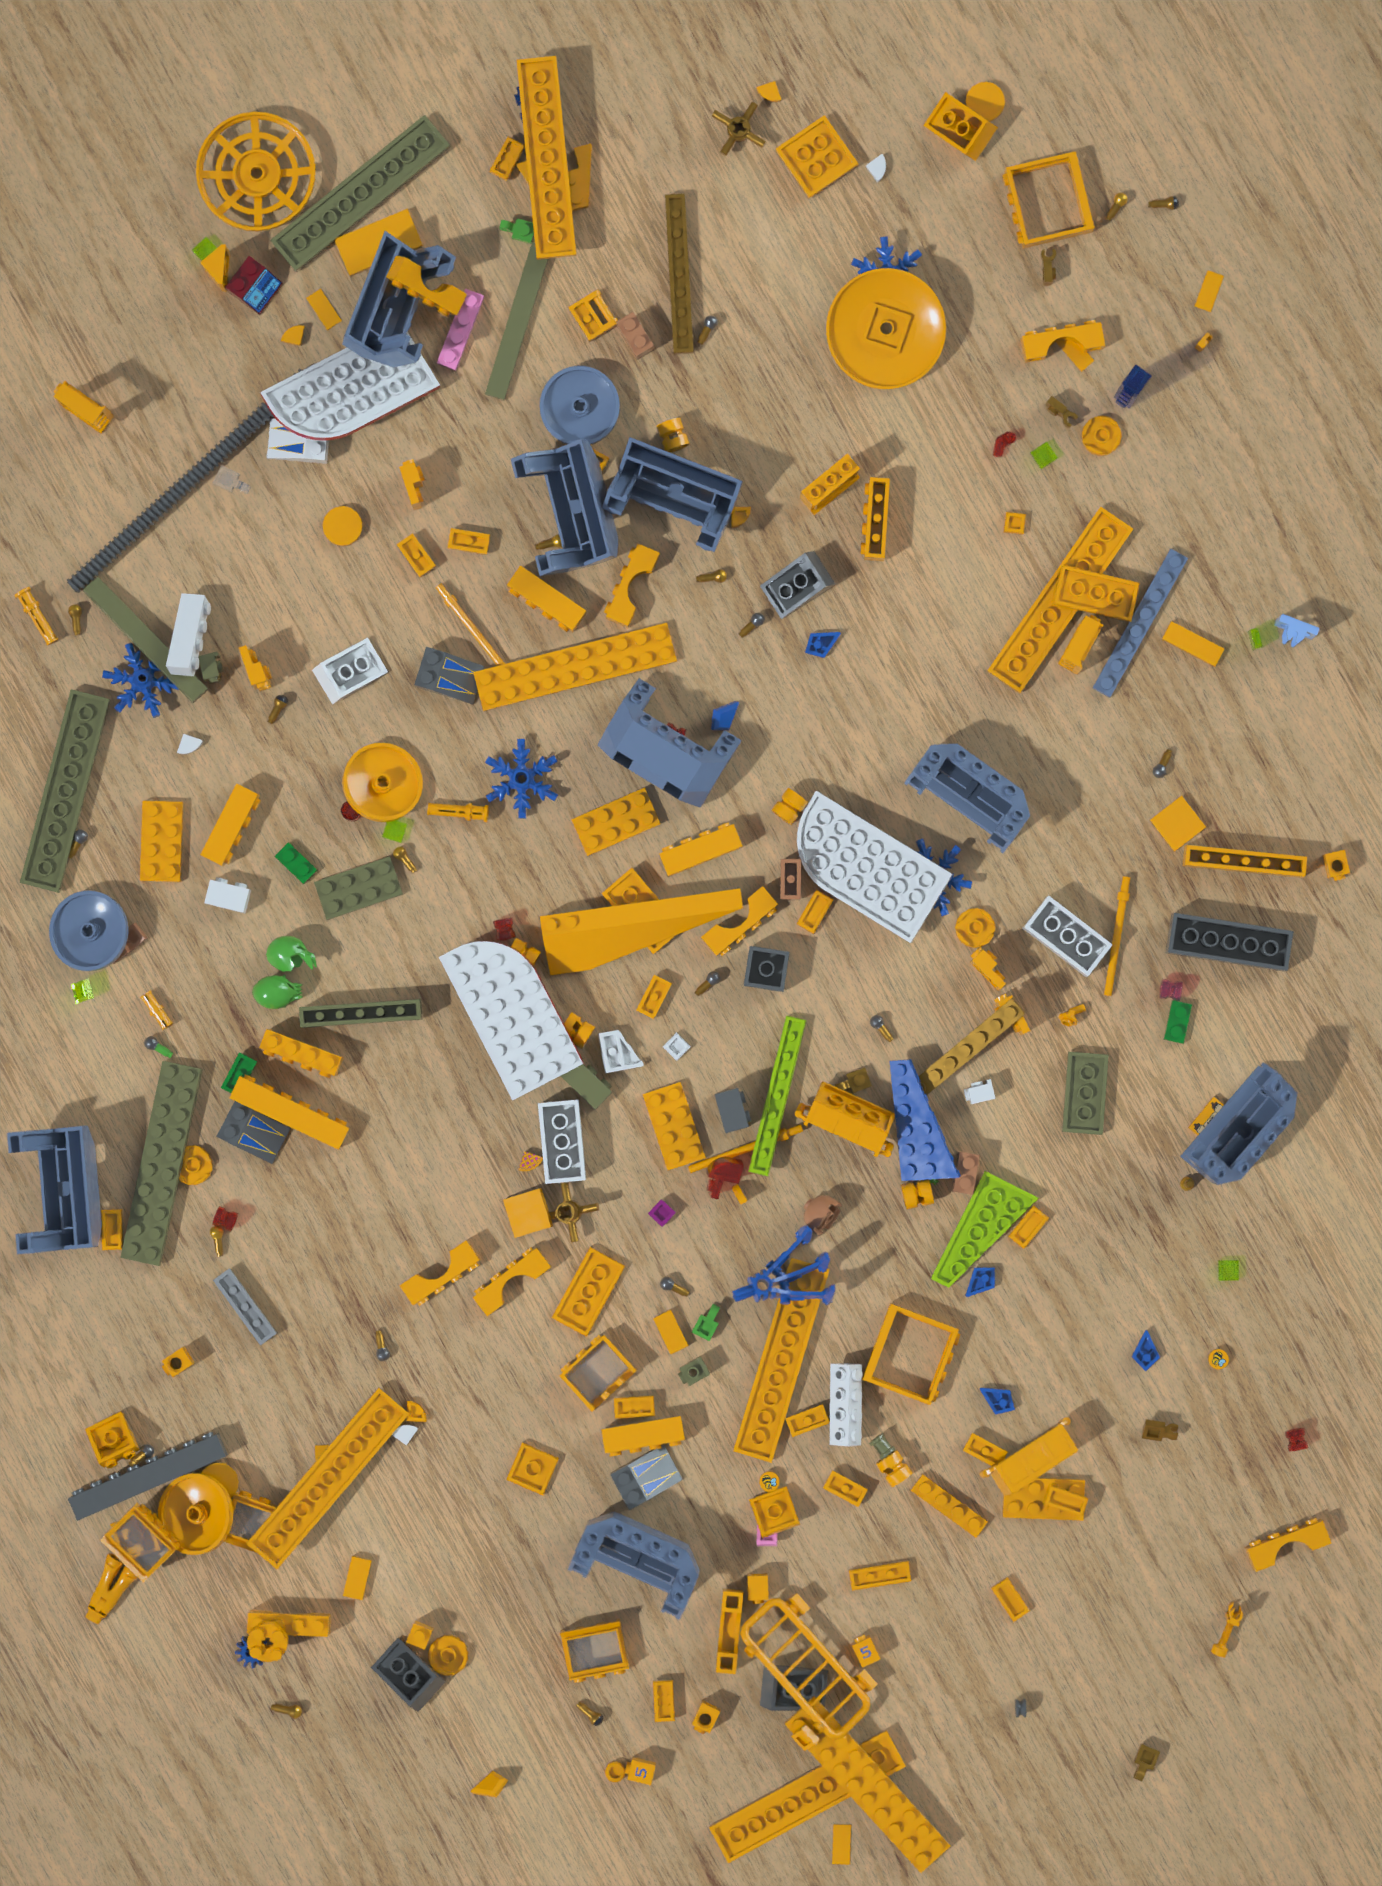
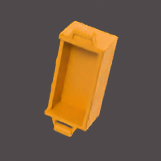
[795,1081,895,1157]
[980,1417,1078,1496]

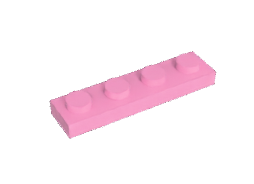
[437,289,484,371]

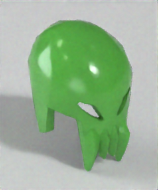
[266,936,317,972]
[252,975,303,1009]

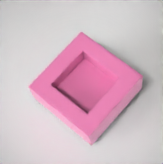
[756,1525,778,1546]

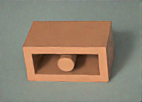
[616,312,654,360]
[780,859,801,901]
[952,1152,980,1195]

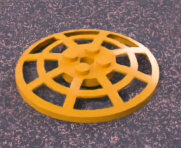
[196,112,316,232]

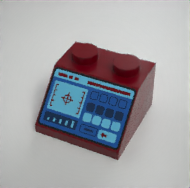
[225,256,283,315]

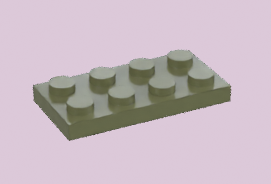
[314,856,403,920]
[1062,1052,1109,1135]

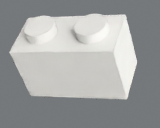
[204,877,251,913]

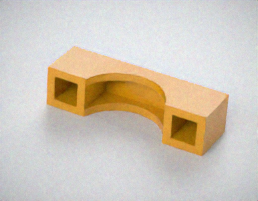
[386,256,467,317]
[1021,320,1105,363]
[604,543,660,628]
[701,886,778,956]
[400,1240,481,1306]
[473,1247,552,1317]
[1245,1517,1332,1572]
[716,1588,743,1674]
[247,1610,331,1637]

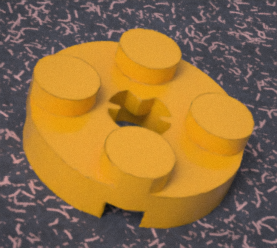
[247,1621,288,1662]

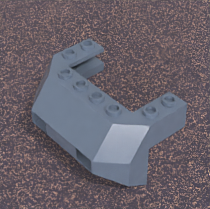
[342,231,456,368]
[602,437,743,552]
[511,439,619,576]
[598,678,742,808]
[904,744,1030,853]
[1180,1062,1297,1185]
[7,1126,102,1254]
[567,1511,700,1620]

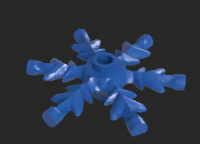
[851,236,922,274]
[102,643,179,718]
[485,739,558,819]
[916,839,972,916]

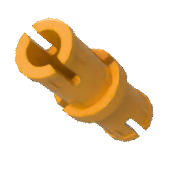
[140,990,173,1030]

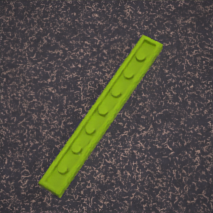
[748,1016,806,1177]

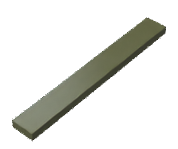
[485,242,548,400]
[83,577,208,703]

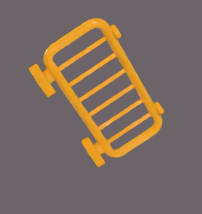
[740,1593,878,1739]

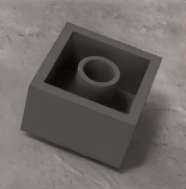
[744,946,790,992]
[714,1088,752,1133]

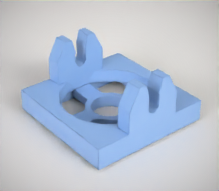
[1274,614,1319,648]

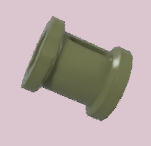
[869,1432,895,1459]

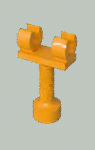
[1211,1602,1243,1658]

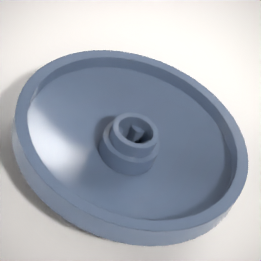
[540,366,620,445]
[49,891,129,971]

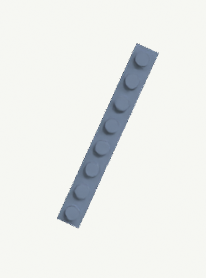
[1092,549,1188,698]

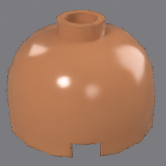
[804,1195,842,1236]

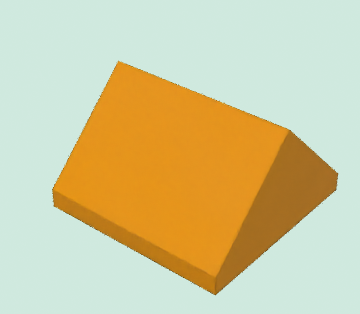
[200,244,230,292]

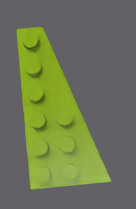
[930,1171,1039,1288]

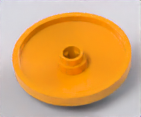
[342,743,423,822]
[158,1473,233,1555]

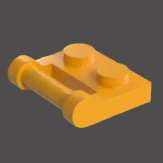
[568,289,618,342]

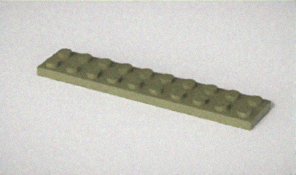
[270,115,450,272]
[20,689,110,893]
[120,1061,203,1266]

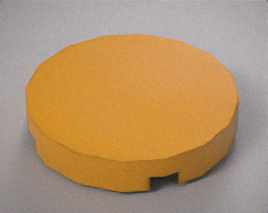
[965,82,1005,122]
[1081,415,1122,456]
[323,506,363,547]
[955,908,995,948]
[179,1145,213,1185]
[201,1462,239,1498]
[428,1635,468,1676]

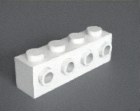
[166,593,211,676]
[830,1363,863,1446]

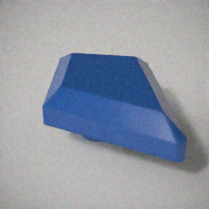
[805,632,841,658]
[711,701,739,730]
[965,1267,995,1297]
[1131,1330,1160,1371]
[980,1388,1015,1415]

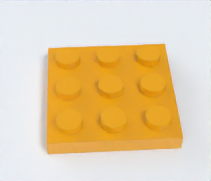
[775,115,859,199]

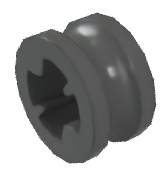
[1015,1699,1027,1718]

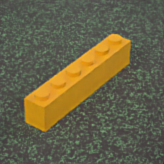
[1182,845,1307,878]
[229,1074,349,1150]

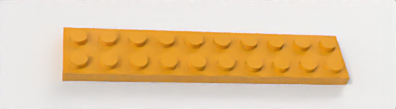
[516,56,577,260]
[987,506,1133,694]
[473,623,677,712]
[733,1257,830,1463]
[246,1388,409,1569]
[784,1696,951,1873]
[709,1730,906,1863]

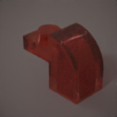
[706,1157,744,1199]

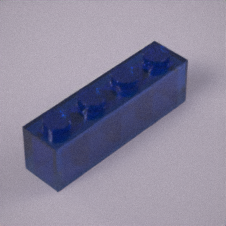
[1114,364,1152,409]

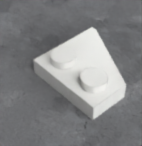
[598,1030,644,1073]

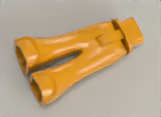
[85,1553,138,1625]

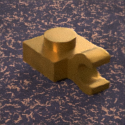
[1041,249,1056,286]
[1045,396,1078,428]
[835,1068,872,1093]
[1142,1419,1178,1442]
[1133,1743,1160,1782]

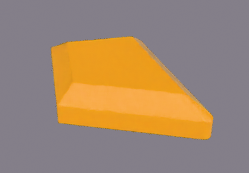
[470,1770,508,1798]

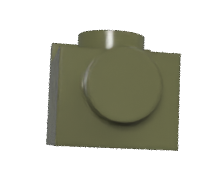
[198,652,223,684]
[678,1356,710,1386]

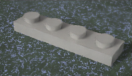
[213,1268,277,1345]

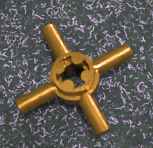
[712,102,766,156]
[549,1182,599,1243]

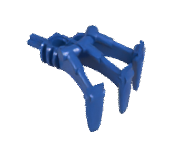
[732,1225,835,1306]

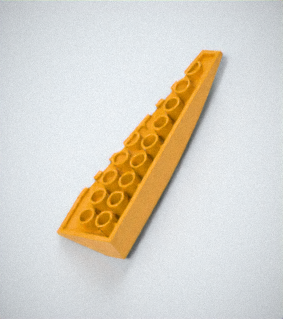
[540,888,743,975]

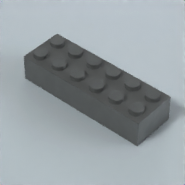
[1165,913,1294,972]

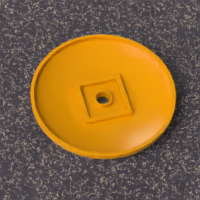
[826,268,946,389]

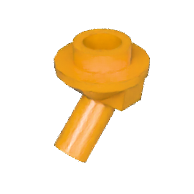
[1058,1004,1086,1027]

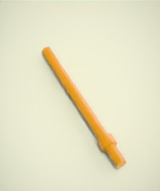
[436,583,505,666]
[1104,876,1131,996]
[688,1124,803,1174]

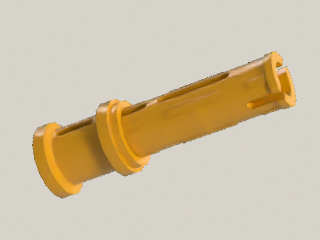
[14,587,58,646]
[427,803,489,822]

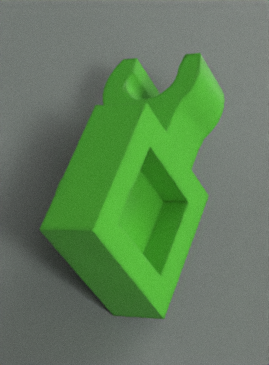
[500,218,534,244]
[692,1304,720,1341]

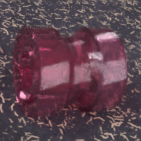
[1159,979,1183,1001]

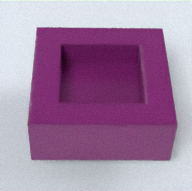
[648,1199,676,1227]

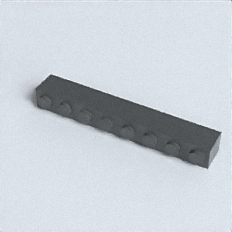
[68,1432,228,1521]

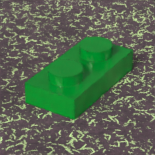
[274,842,318,884]
[1163,1000,1192,1044]
[221,1052,258,1093]

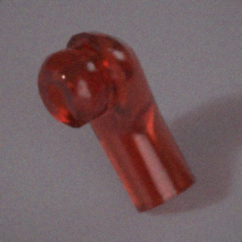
[993,432,1016,458]

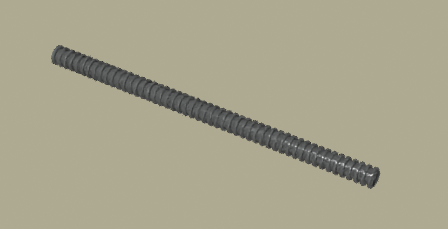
[67,369,302,593]

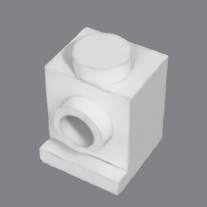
[964,1079,995,1104]

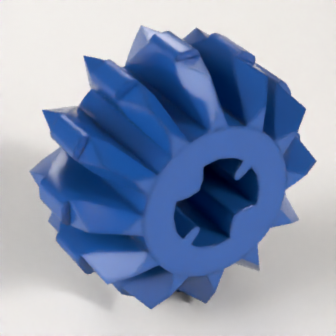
[235,1636,267,1669]

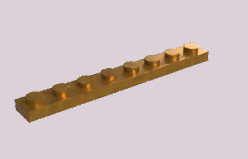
[665,194,694,354]
[891,997,1026,1102]

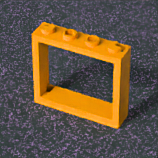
[1002,151,1094,249]
[862,1303,961,1405]

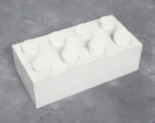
[1023,895,1113,977]
[538,1100,586,1184]

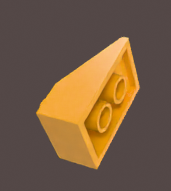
[923,92,998,161]

